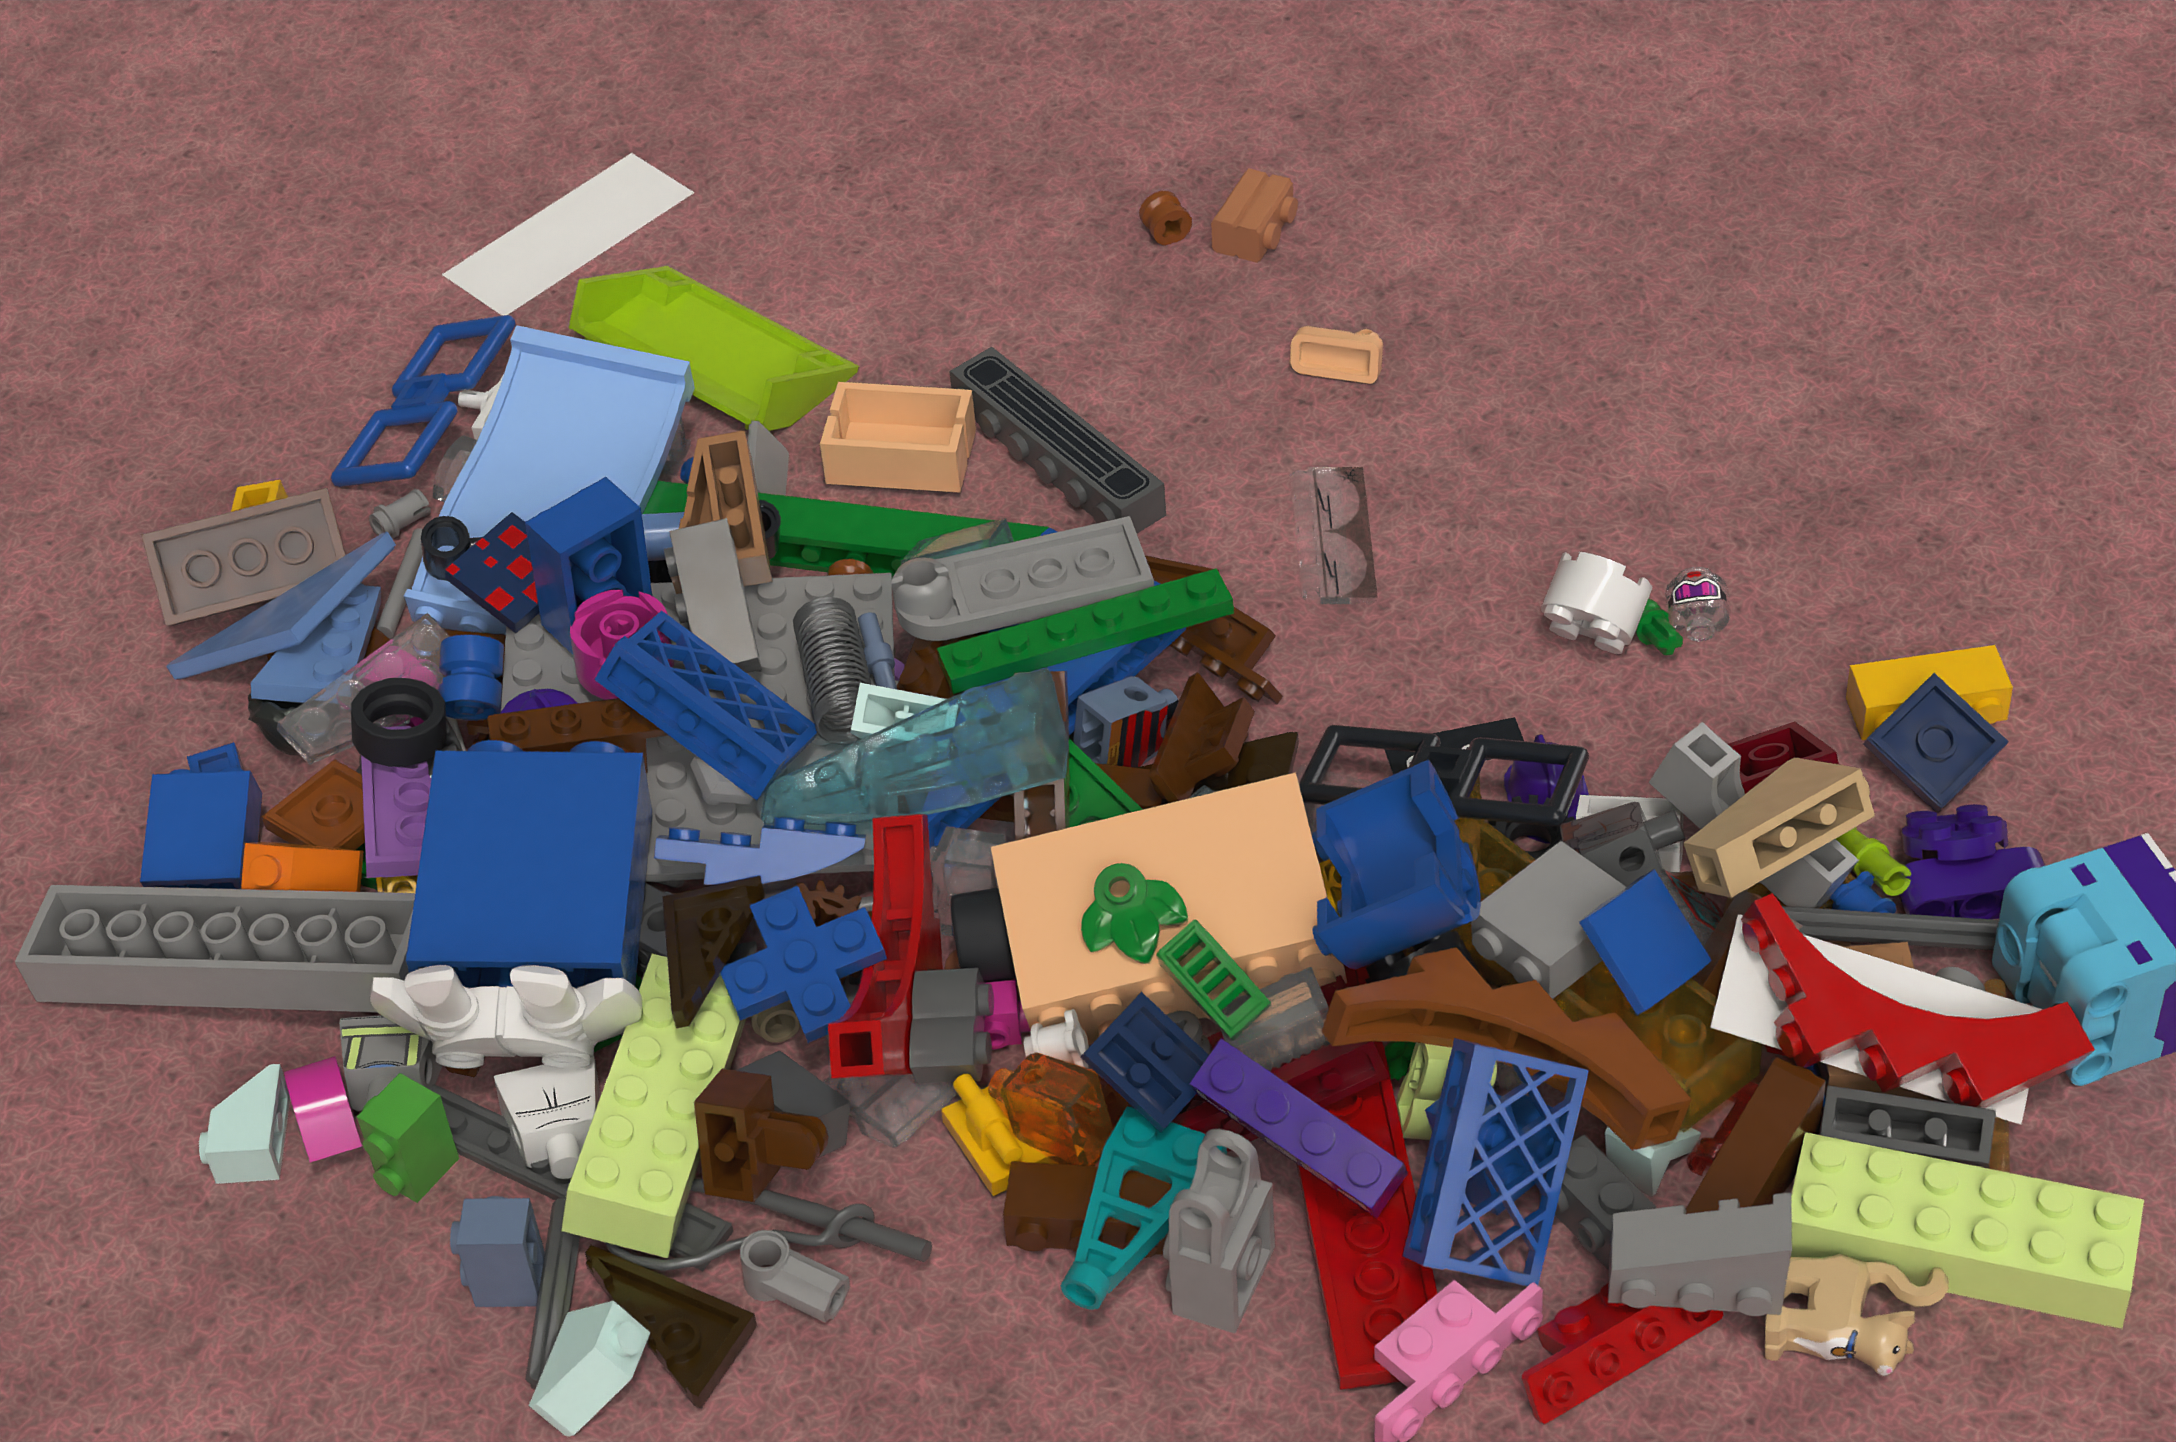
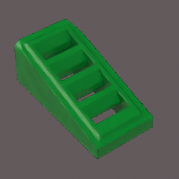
[1156,919,1272,1041]

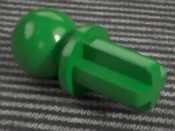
[1635,598,1683,656]

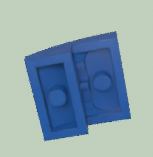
[1579,869,1712,1015]

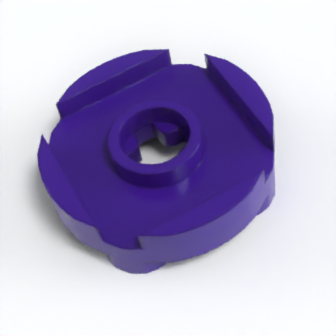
[1902,804,2008,861]

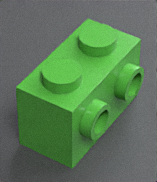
[357,1073,459,1203]

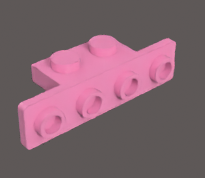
[1374,1280,1543,1442]

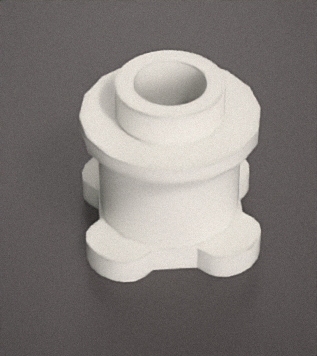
[1024,1009,1089,1077]

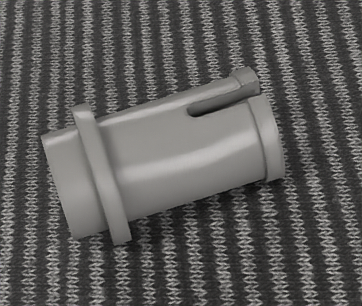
[369,489,431,539]

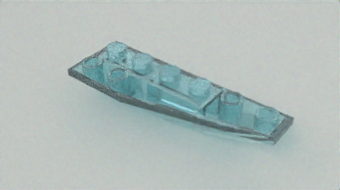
[760,667,1069,825]

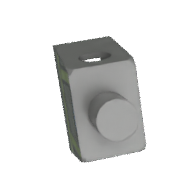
[339,1015,443,1111]

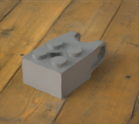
[1163,1129,1275,1334]

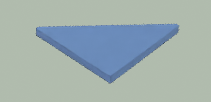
[166,531,396,680]

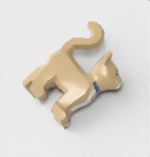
[1765,1254,1948,1376]

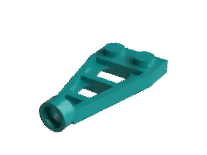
[1060,1106,1227,1310]

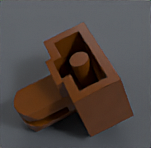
[694,1069,829,1202]

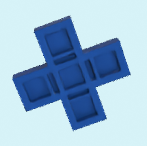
[720,885,887,1043]

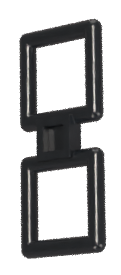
[1299,725,1589,827]

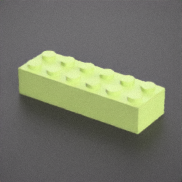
[561,954,746,1258]
[1791,1132,2144,1329]

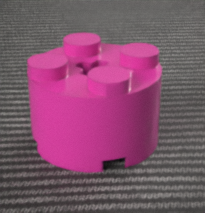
[570,590,674,700]

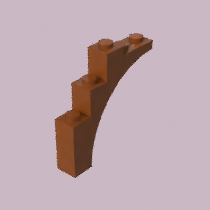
[1321,947,1692,1151]

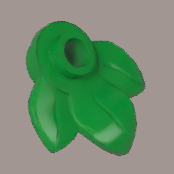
[1081,863,1188,964]

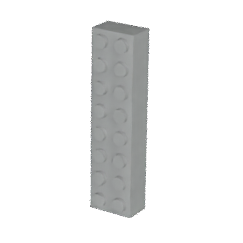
[15,885,415,1012]

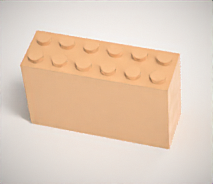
[991,772,1347,1045]

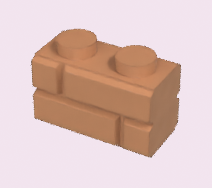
[1211,168,1298,263]

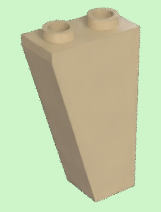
[1684,757,1875,898]

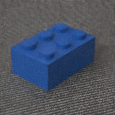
[525,477,652,654]

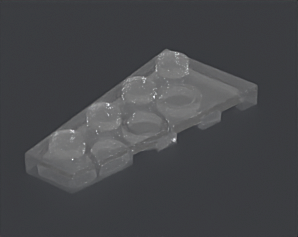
[277,613,450,765]

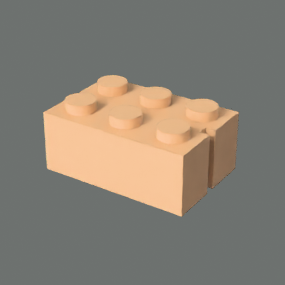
[820,382,976,493]

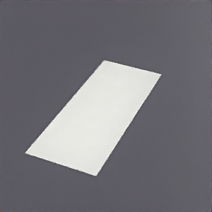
[442,153,695,315]
[1710,914,2043,1125]

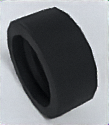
[351,678,446,767]

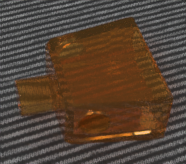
[988,1052,1113,1166]

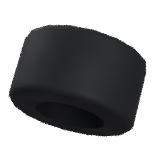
[951,888,1016,983]

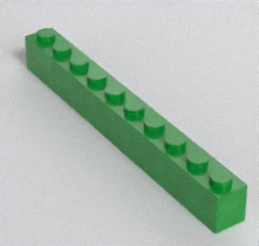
[643,481,1049,577]

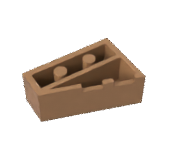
[671,430,773,594]

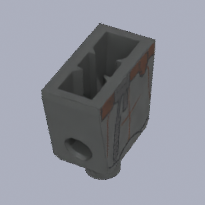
[1560,802,1686,887]

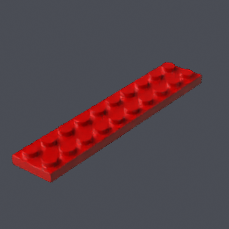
[1268,964,1438,1390]

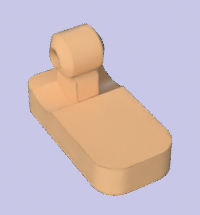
[1290,326,1383,384]

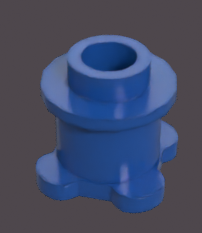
[1830,871,1896,913]

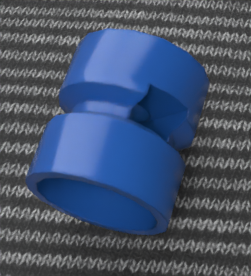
[438,635,504,721]

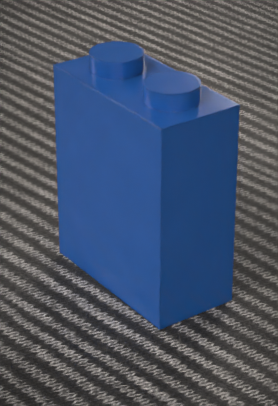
[140,767,263,889]

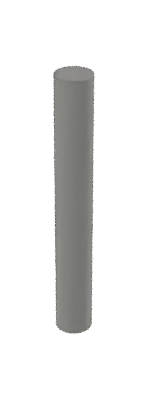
[376,528,423,639]

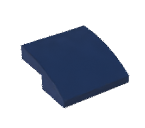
[1080,992,1209,1132]

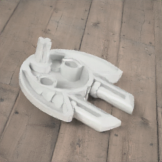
[370,965,642,1069]

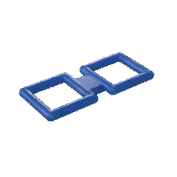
[331,315,516,487]

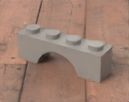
[1648,722,1859,909]

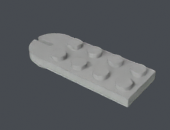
[891,516,1154,641]

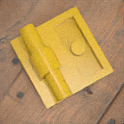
[941,1067,1088,1196]

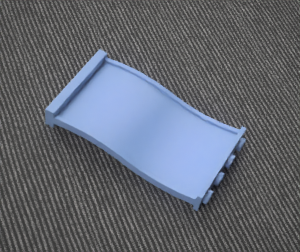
[404,325,695,635]

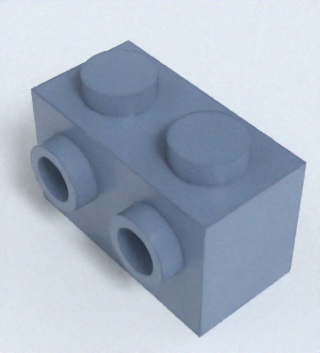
[450,1196,545,1307]

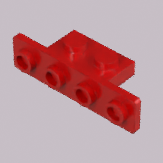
[1521,1283,1724,1424]

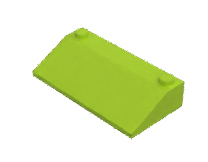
[569,266,859,432]

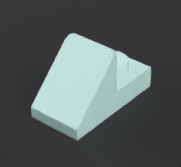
[1605,1122,1701,1197]

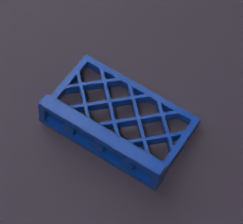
[594,611,818,800]
[1403,1038,1589,1286]

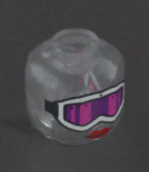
[1665,567,1731,642]

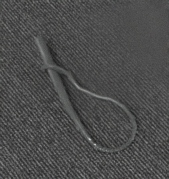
[604,1179,932,1271]

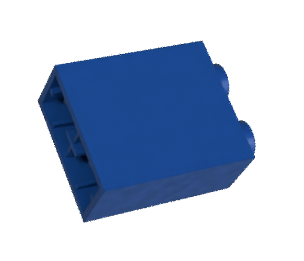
[406,740,652,989]

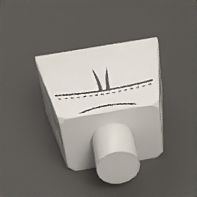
[494,1056,600,1179]

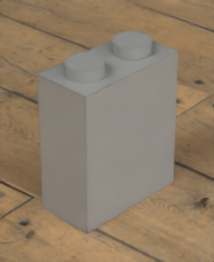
[1472,841,1627,999]

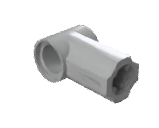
[740,1230,850,1323]

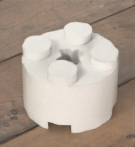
[1541,552,1653,654]

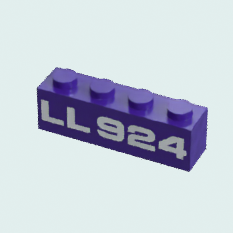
[1189,1039,1408,1219]

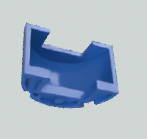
[1312,760,1481,969]

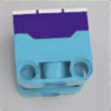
[1992,833,2176,1086]

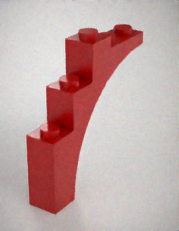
[828,814,943,1079]
[1741,893,2095,1108]

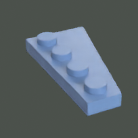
[251,583,381,706]

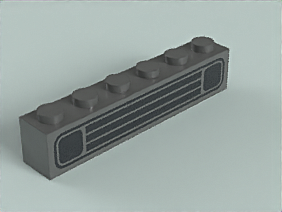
[949,347,1166,533]

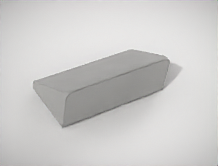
[748,421,789,496]

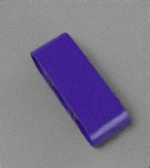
[1899,847,2045,920]

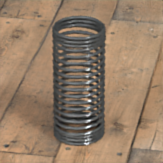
[793,597,871,744]

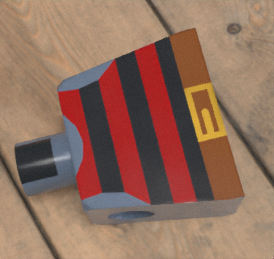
[1073,676,1179,768]

